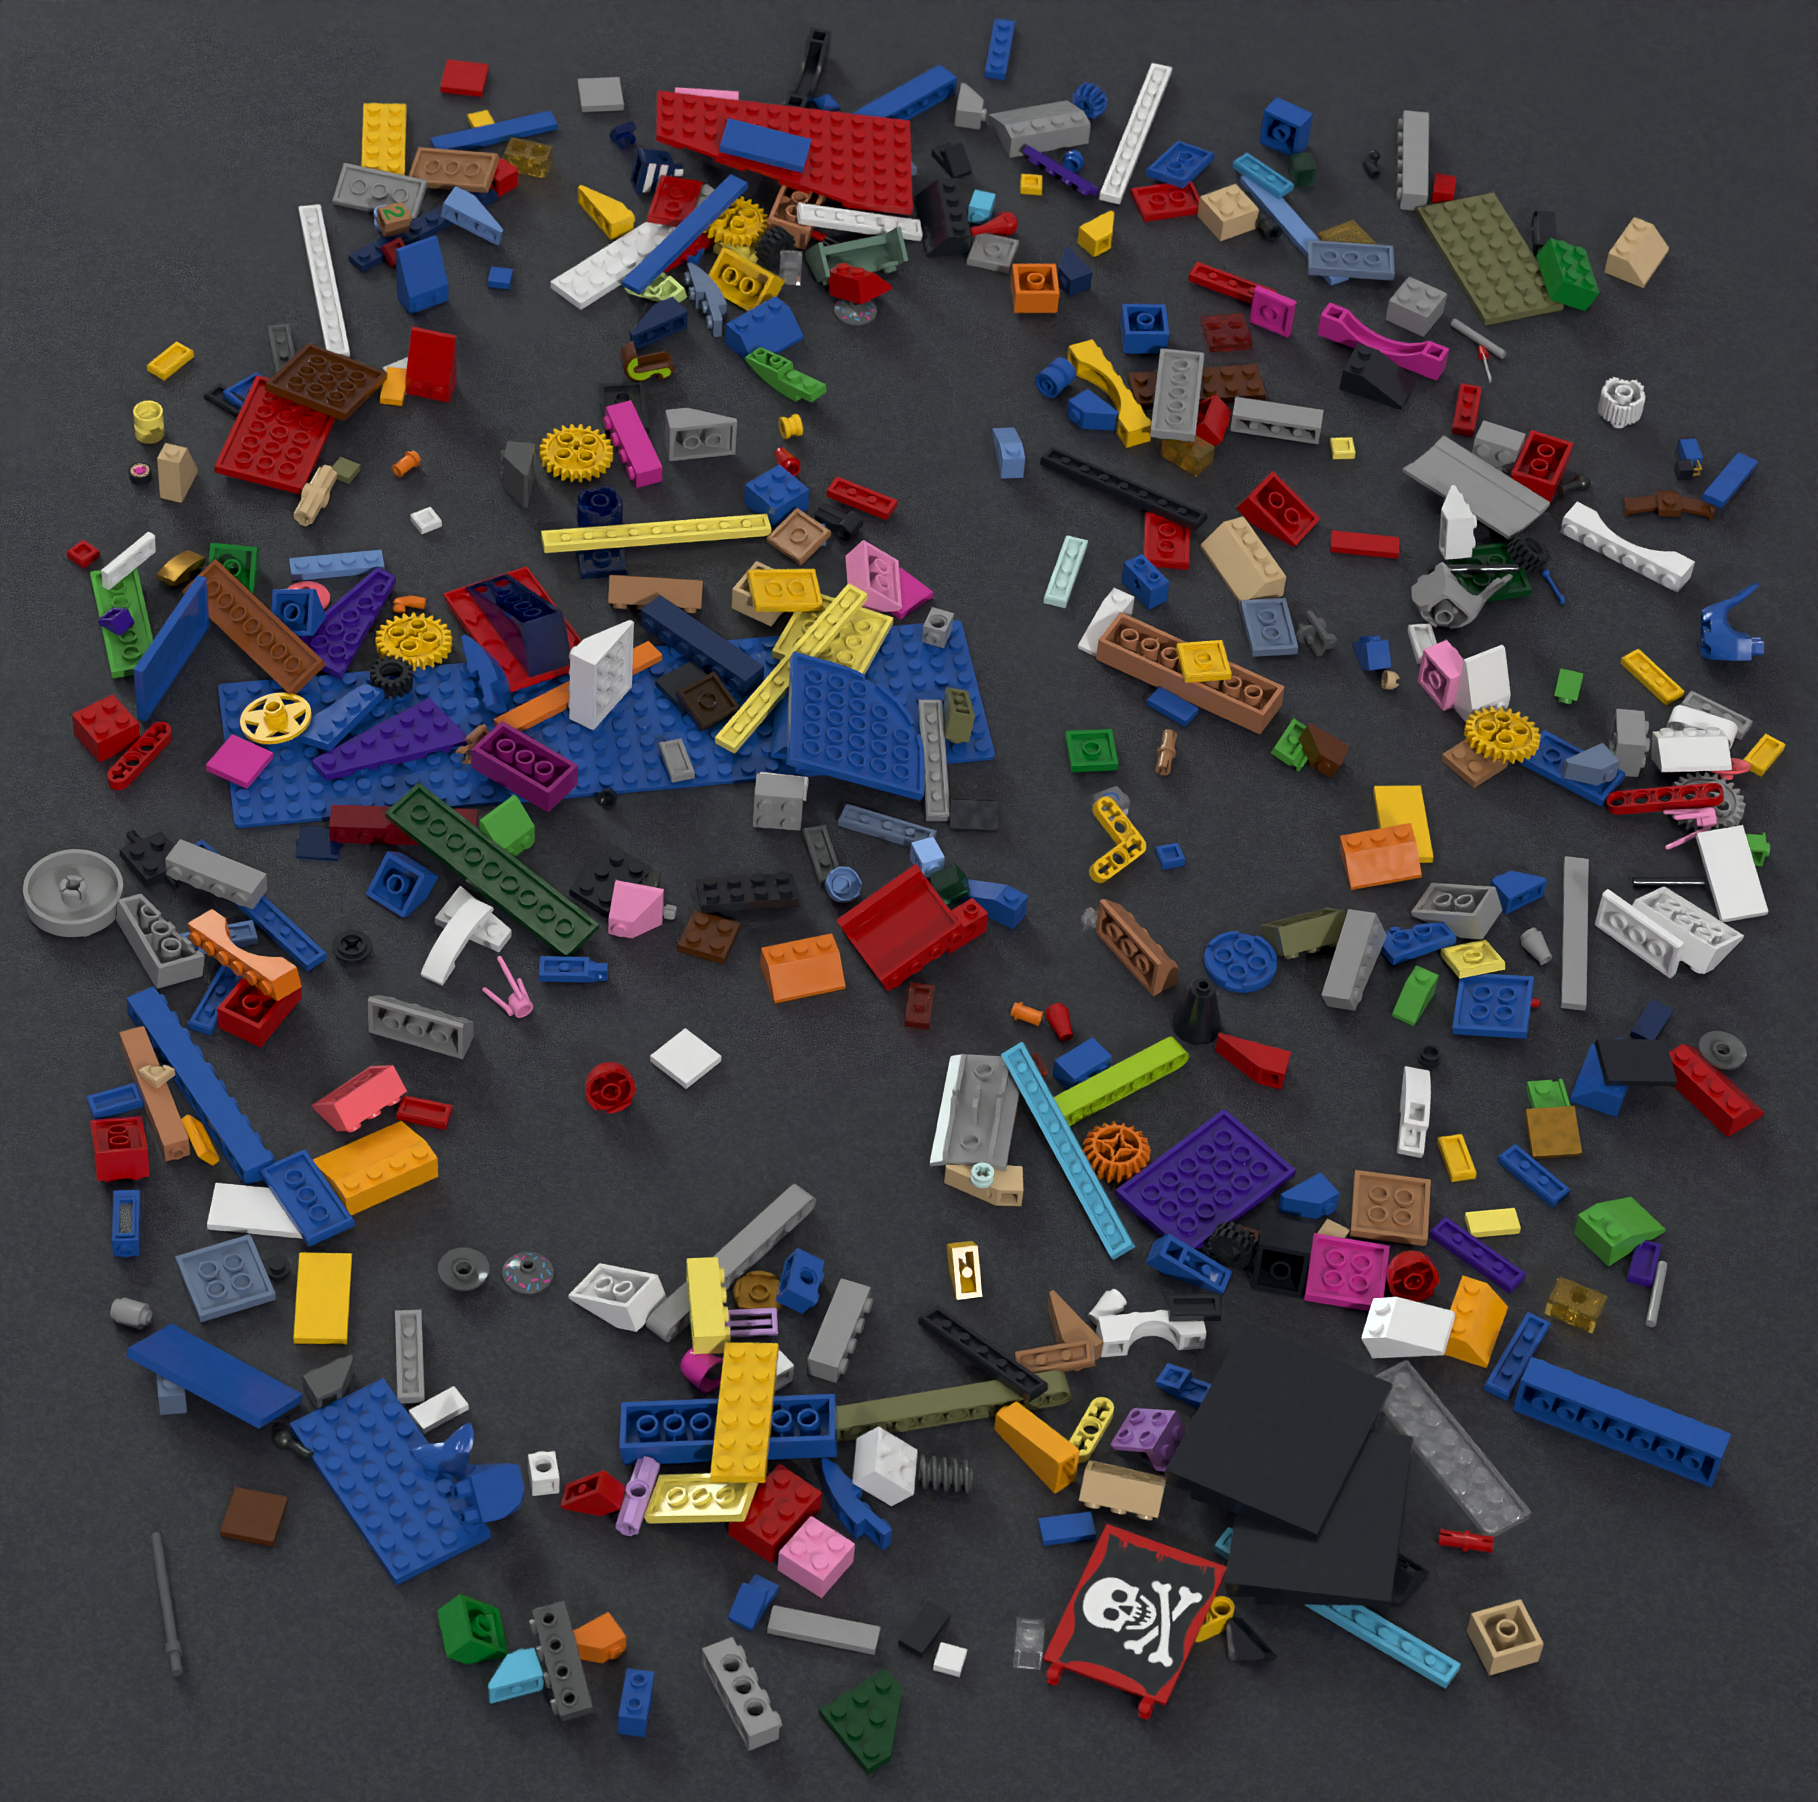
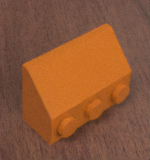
[1340,823,1422,890]
[760,933,845,1004]

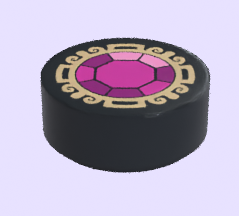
[128,462,152,484]

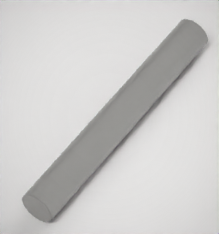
[1451,319,1506,359]
[1646,1261,1668,1327]

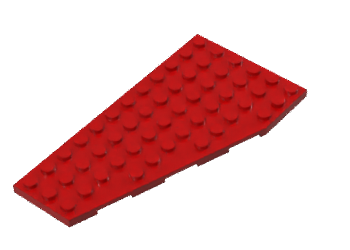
[656,91,913,215]

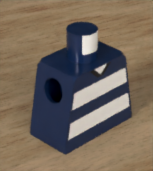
[630,149,683,194]

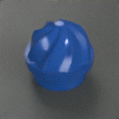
[1063,150,1084,172]

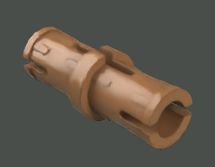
[1155,730,1177,776]

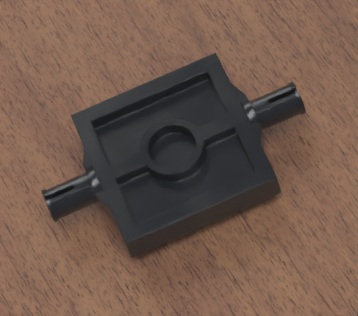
[120,830,181,889]

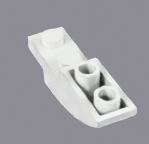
[1397,1066,1431,1158]

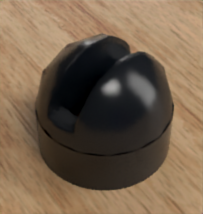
[597,788,617,809]

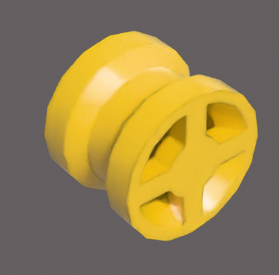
[778,414,803,439]

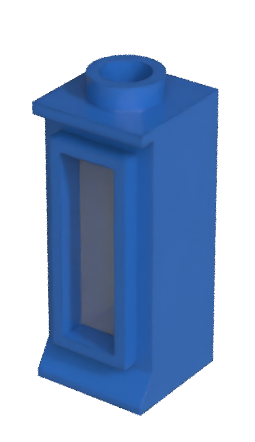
[112,1190,141,1257]

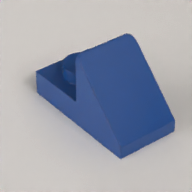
[728,1574,779,1632]

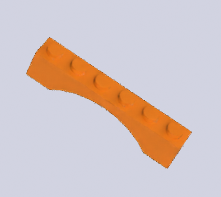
[188,909,302,1001]

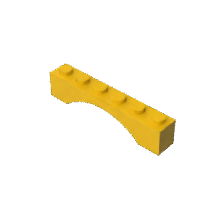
[1067,339,1152,448]

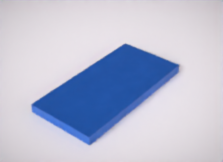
[134,575,210,721]
[126,1324,303,1428]

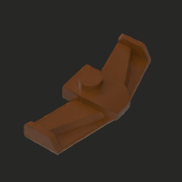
[1622,490,1714,520]

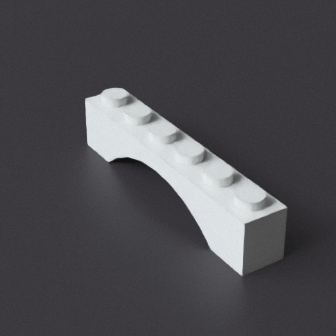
[1560,502,1695,593]

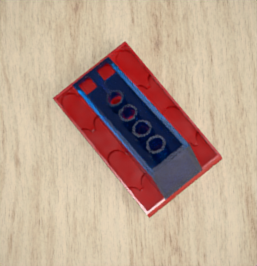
[443,566,582,693]

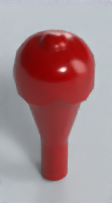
[970,211,1018,236]

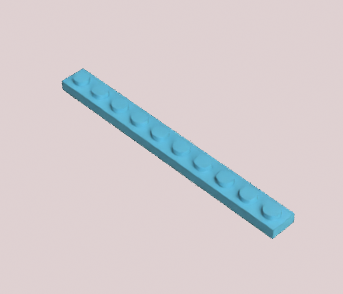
[1001,1042,1135,1260]
[1213,1527,1461,1689]

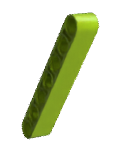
[1054,1037,1189,1126]

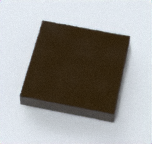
[675,672,740,732]

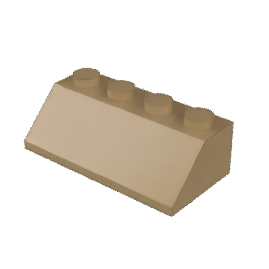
[1200,516,1286,603]

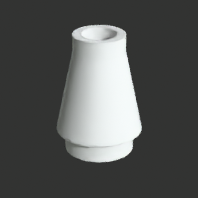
[1088,1289,1127,1325]

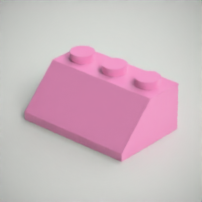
[846,540,902,613]

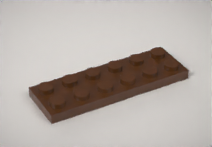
[1127,364,1266,410]

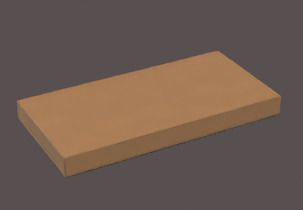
[409,147,500,193]

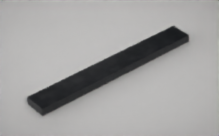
[1040,447,1207,532]

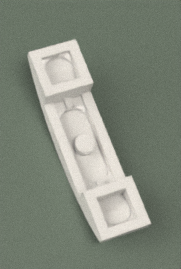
[421,898,494,986]

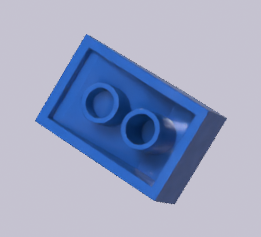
[396,235,449,314]

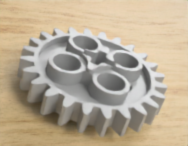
[1668,771,1745,832]

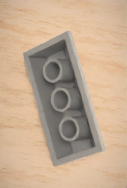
[368,995,474,1059]

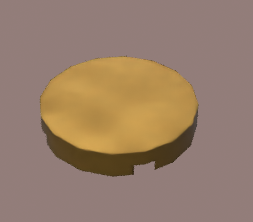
[733,1271,783,1318]

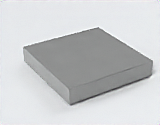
[577,77,624,112]
[967,234,1019,274]

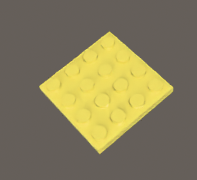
[772,594,893,675]

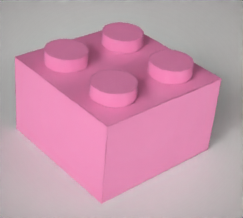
[1417,640,1464,711]
[778,1516,855,1598]

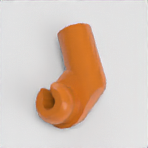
[393,595,426,613]

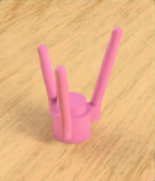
[1663,808,1717,850]
[482,956,533,1018]

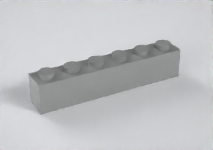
[1396,110,1429,211]

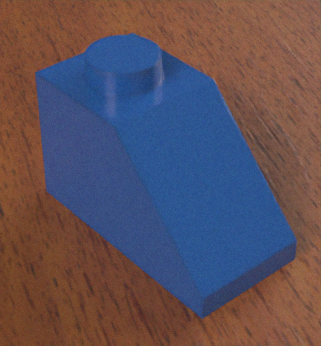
[1067,389,1119,431]
[1490,871,1547,915]
[1278,1172,1340,1219]

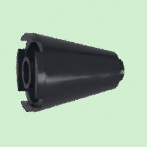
[1173,979,1222,1045]

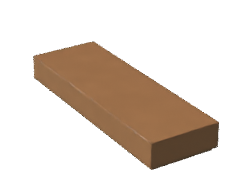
[1015,1338,1096,1374]

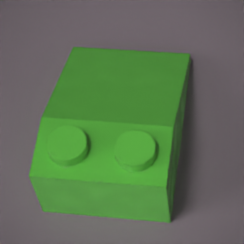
[1574,1197,1665,1266]

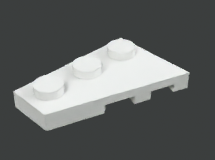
[435,886,511,952]

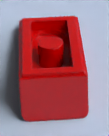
[1431,173,1456,204]

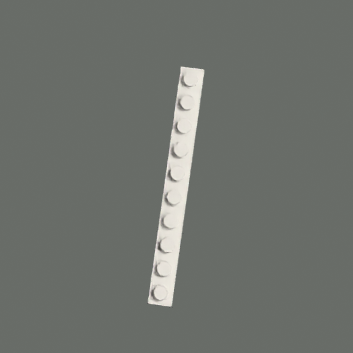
[1100,63,1172,204]
[299,205,350,358]

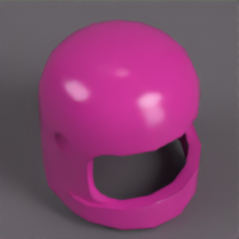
[680,1348,723,1393]

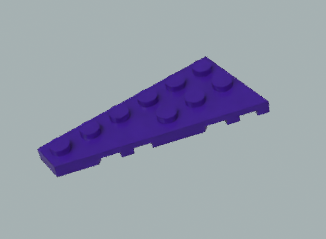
[298,567,396,680]
[312,698,468,781]

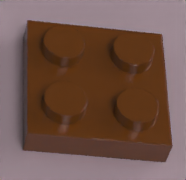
[678,910,740,964]

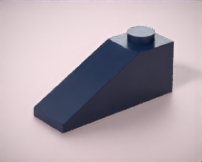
[630,297,688,350]

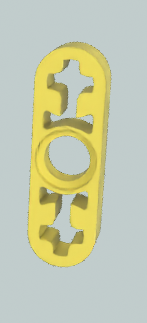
[1069,1397,1114,1463]

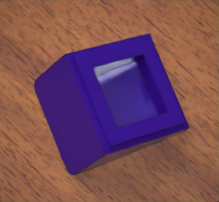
[97,608,134,635]

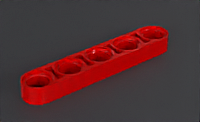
[1606,783,1724,815]

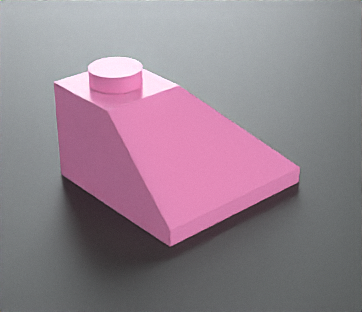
[608,880,664,938]

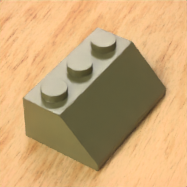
[1261,908,1346,959]

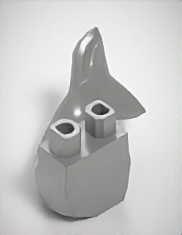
[1412,562,1513,629]

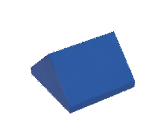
[271,589,326,636]

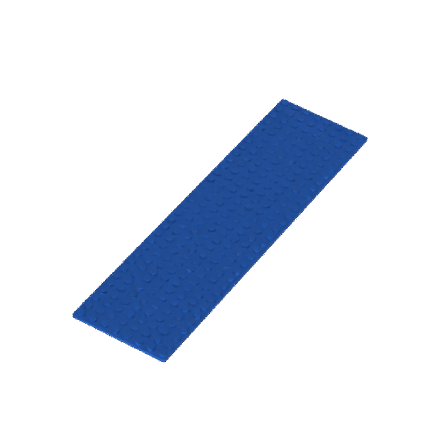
[218,620,995,828]

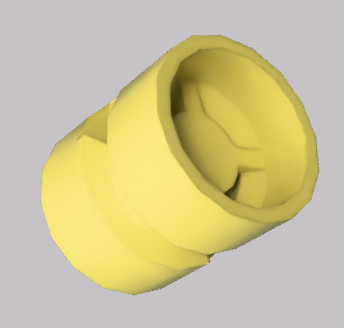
[133,401,164,444]

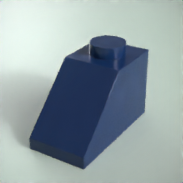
[1058,246,1093,296]

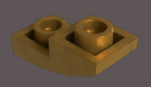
[156,550,206,586]

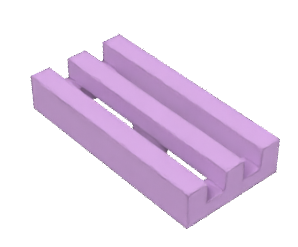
[725,1308,778,1338]

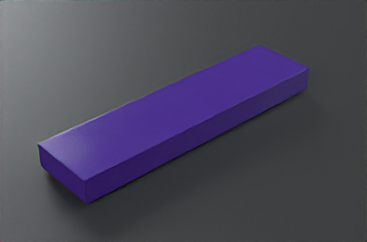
[1429,1216,1526,1294]

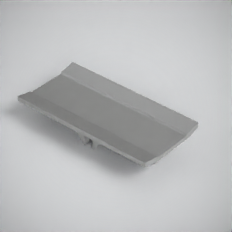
[1402,435,1550,539]
[930,1054,1020,1171]

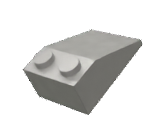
[664,408,737,461]
[1411,883,1502,940]

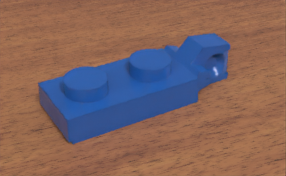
[539,956,608,983]

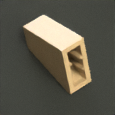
[157,443,198,503]

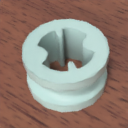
[970,1162,994,1188]

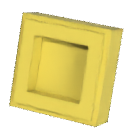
[1329,438,1355,459]

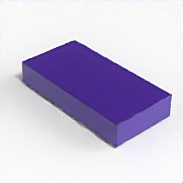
[1626,1240,1662,1288]

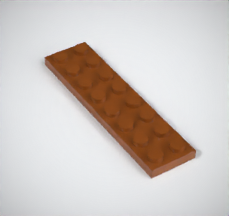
[182,559,326,694]

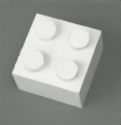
[852,1427,917,1506]

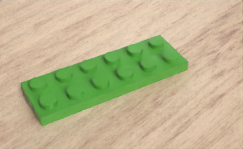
[90,568,153,678]

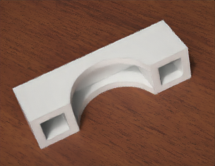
[1096,1310,1206,1357]

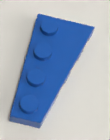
[292,683,385,752]

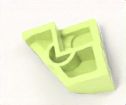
[625,272,687,302]

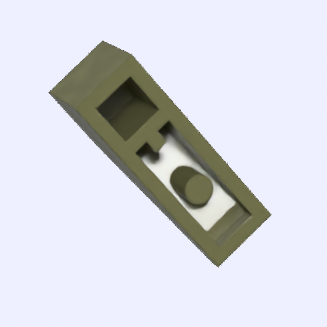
[944,687,975,744]

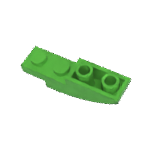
[745,347,827,402]

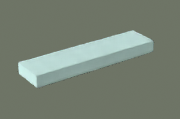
[1043,535,1088,608]

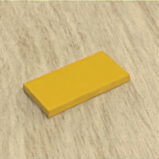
[1373,786,1433,863]
[294,1253,352,1344]

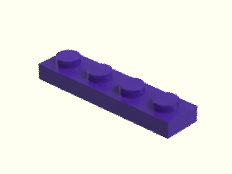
[1023,145,1100,196]

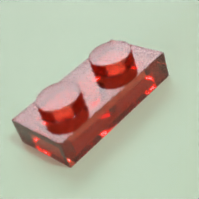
[904,983,935,1030]

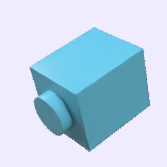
[968,190,996,225]

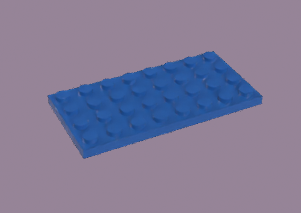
[289,1378,491,1585]

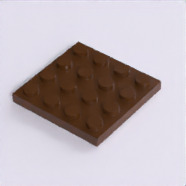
[265,343,388,421]

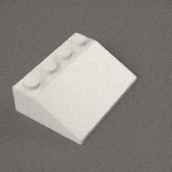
[568,620,634,730]
[1632,886,1744,974]

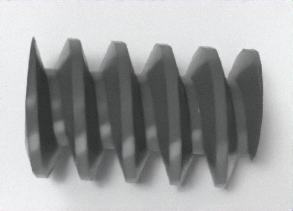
[918,1455,974,1494]

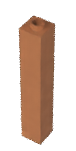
[119,1026,190,1162]

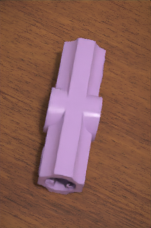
[616,1456,660,1536]

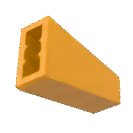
[994,1401,1080,1494]

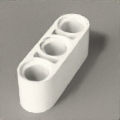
[1667,705,1738,749]

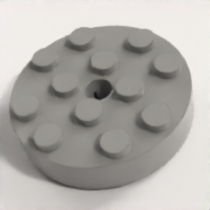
[23,849,124,937]

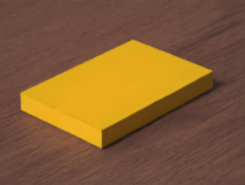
[746,569,824,612]

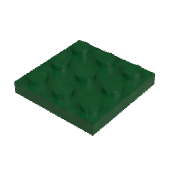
[1447,542,1532,602]

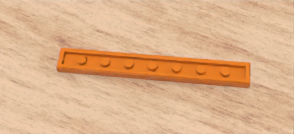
[494,641,662,732]

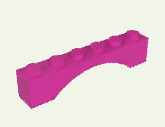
[1317,302,1449,381]

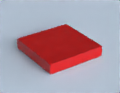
[440,59,489,97]

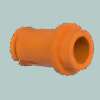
[391,451,421,477]
[1010,1002,1044,1026]

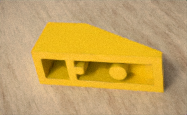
[578,185,635,240]

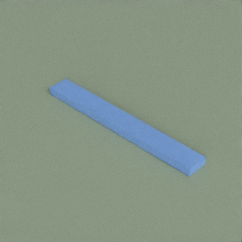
[1240,175,1349,286]

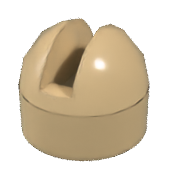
[1381,670,1400,690]

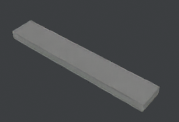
[918,700,950,821]

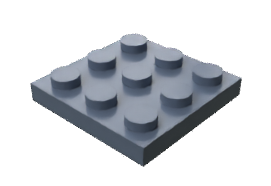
[175,1234,276,1323]

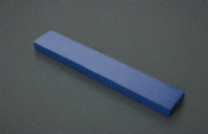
[430,111,558,151]

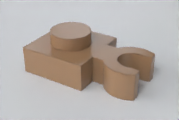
[456,725,489,764]

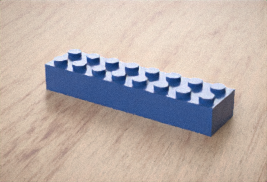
[1513,1357,1731,1488]
[620,1394,838,1465]

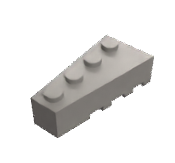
[116,894,205,989]
[1321,909,1387,1011]

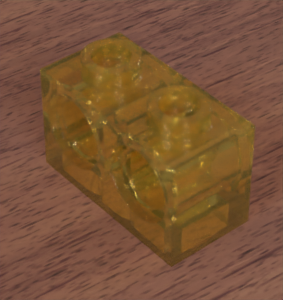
[504,137,552,178]

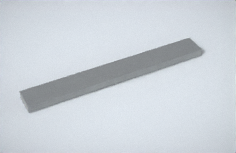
[1561,856,1589,1011]

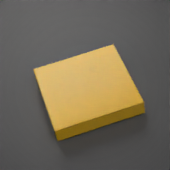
[1176,640,1232,683]

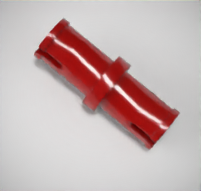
[1438,1528,1494,1553]

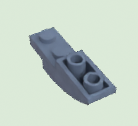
[684,263,727,337]

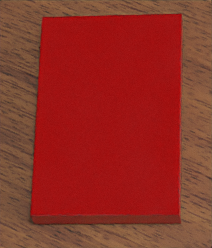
[647,175,703,227]
[1131,181,1200,222]
[1143,512,1190,570]

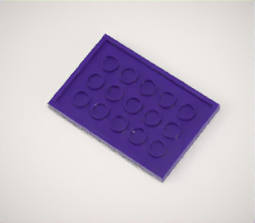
[1115,1109,1296,1251]

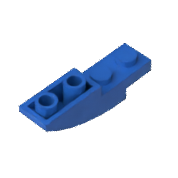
[461,635,511,716]
[820,1457,892,1550]

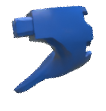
[1700,581,1764,661]
[412,1423,524,1526]

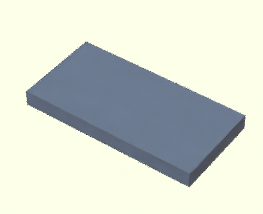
[1307,240,1395,280]

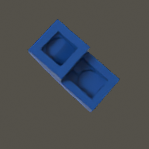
[1156,1363,1211,1409]

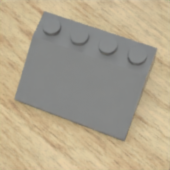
[988,100,1091,158]

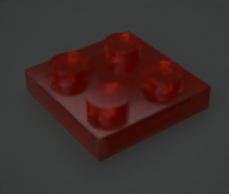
[1200,313,1253,352]

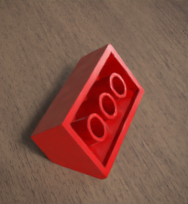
[1669,1044,1764,1137]

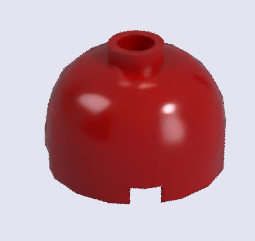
[585,1062,636,1113]
[1386,1250,1439,1302]

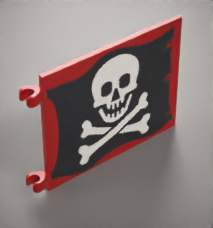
[1043,1524,1227,1720]

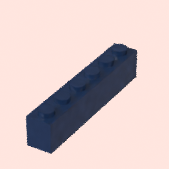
[640,595,764,697]

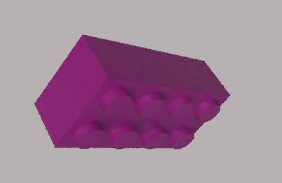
[472,721,578,812]

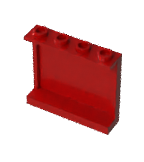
[836,864,968,991]

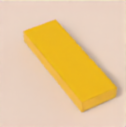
[1620,649,1684,706]

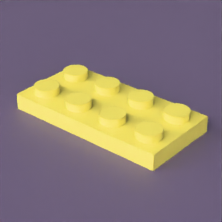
[644,1473,758,1523]

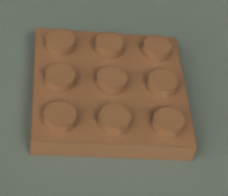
[1350,1170,1431,1246]

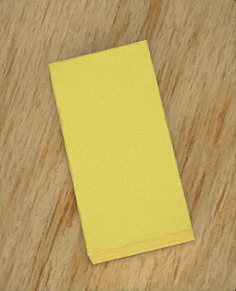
[1464,1208,1521,1238]

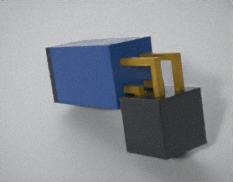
[1674,437,1703,481]

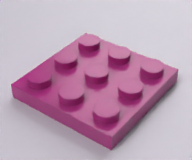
[1304,1233,1390,1311]

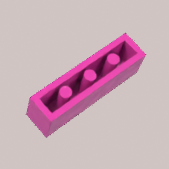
[603,400,663,488]

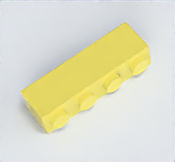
[686,1257,731,1355]

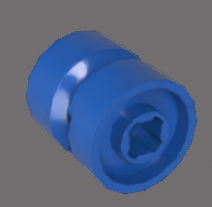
[1035,357,1076,398]

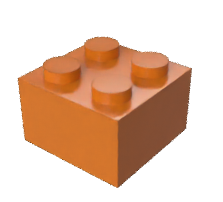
[1010,264,1060,313]

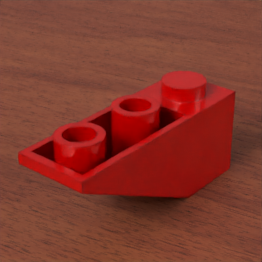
[1215,1033,1291,1089]

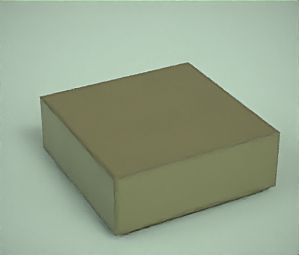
[332,457,360,484]

